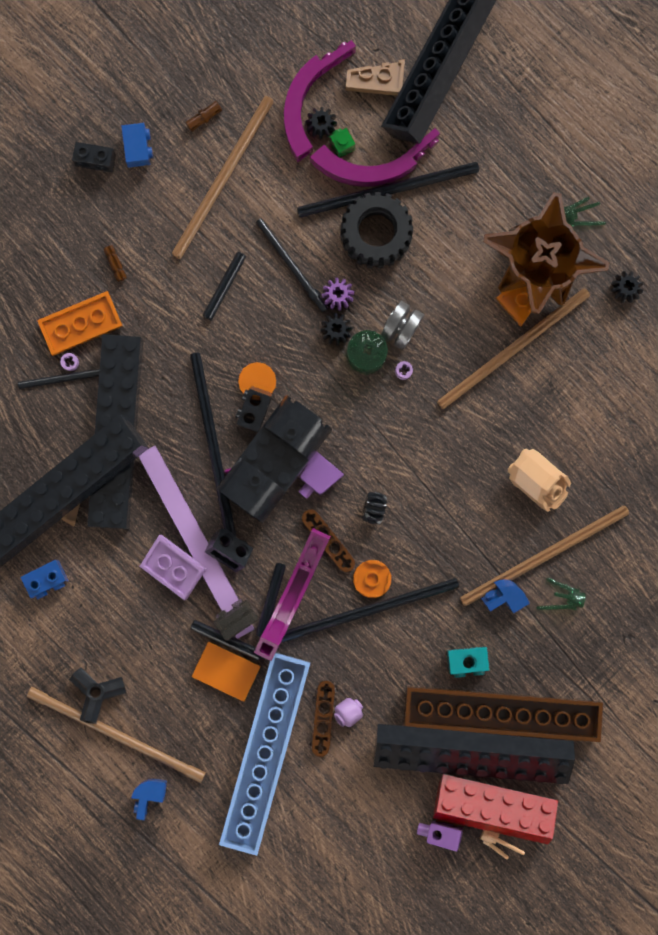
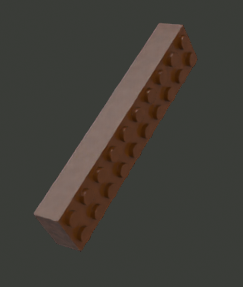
[403,686,603,742]

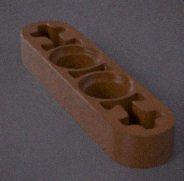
[302,509,355,572]
[312,680,335,757]

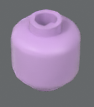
[334,698,363,727]

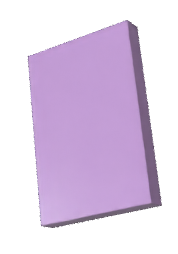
[139,535,207,600]

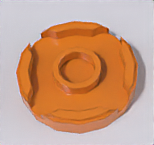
[238,362,277,401]
[353,560,391,598]

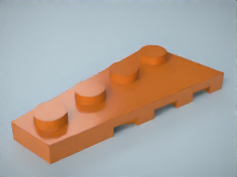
[496,287,531,327]

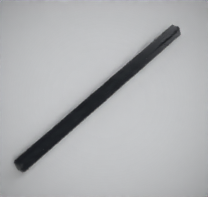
[297,162,479,218]
[190,352,236,537]
[281,578,459,643]

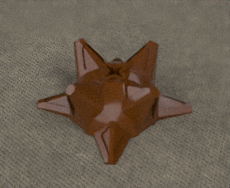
[483,192,610,314]

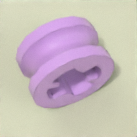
[61,353,79,371]
[395,361,413,380]

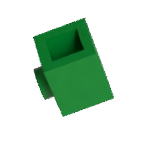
[330,128,355,158]

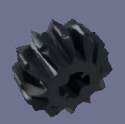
[305,106,337,140]
[611,271,643,303]
[320,313,353,346]
[362,492,387,524]

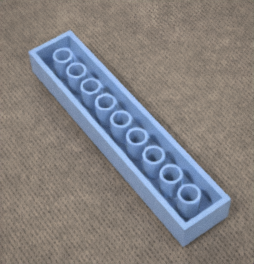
[219,653,310,856]

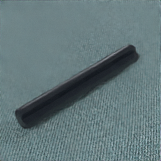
[203,252,246,320]
[256,563,286,637]
[190,620,261,660]

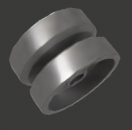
[380,301,424,351]

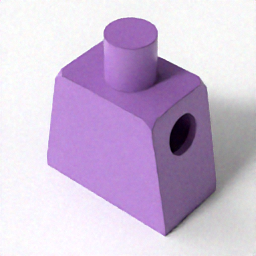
[298,452,344,499]
[417,821,464,851]

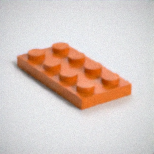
[37,291,123,356]

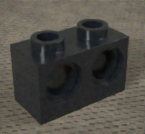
[72,142,116,173]
[235,386,273,432]
[205,528,253,572]

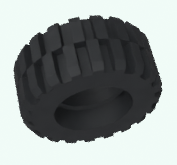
[340,192,413,269]

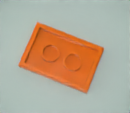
[192,641,261,702]

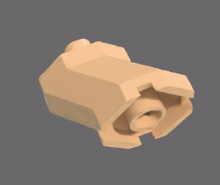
[508,449,571,512]

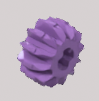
[322,278,354,311]

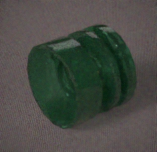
[347,330,388,375]

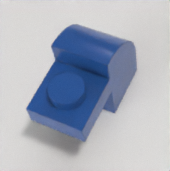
[481,579,530,613]
[131,779,167,820]

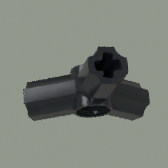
[69,668,127,724]

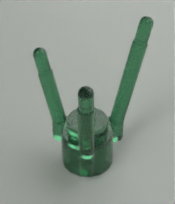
[564,197,606,226]
[536,578,586,610]

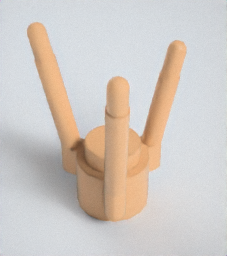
[480,830,525,859]

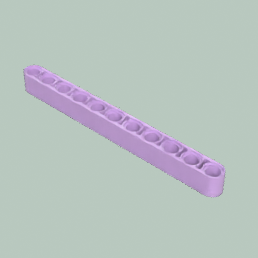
[139,446,254,639]

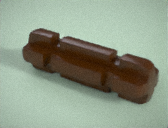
[104,245,127,282]

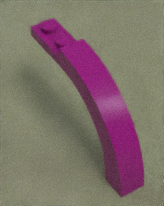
[284,40,356,163]
[310,128,440,187]
[254,528,331,661]

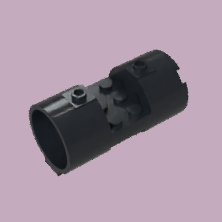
[216,395,332,524]

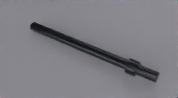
[256,218,328,313]
[18,369,100,389]

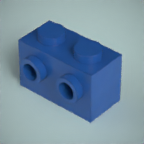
[121,123,153,168]
[21,560,69,600]

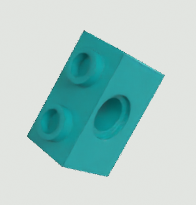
[447,647,490,678]

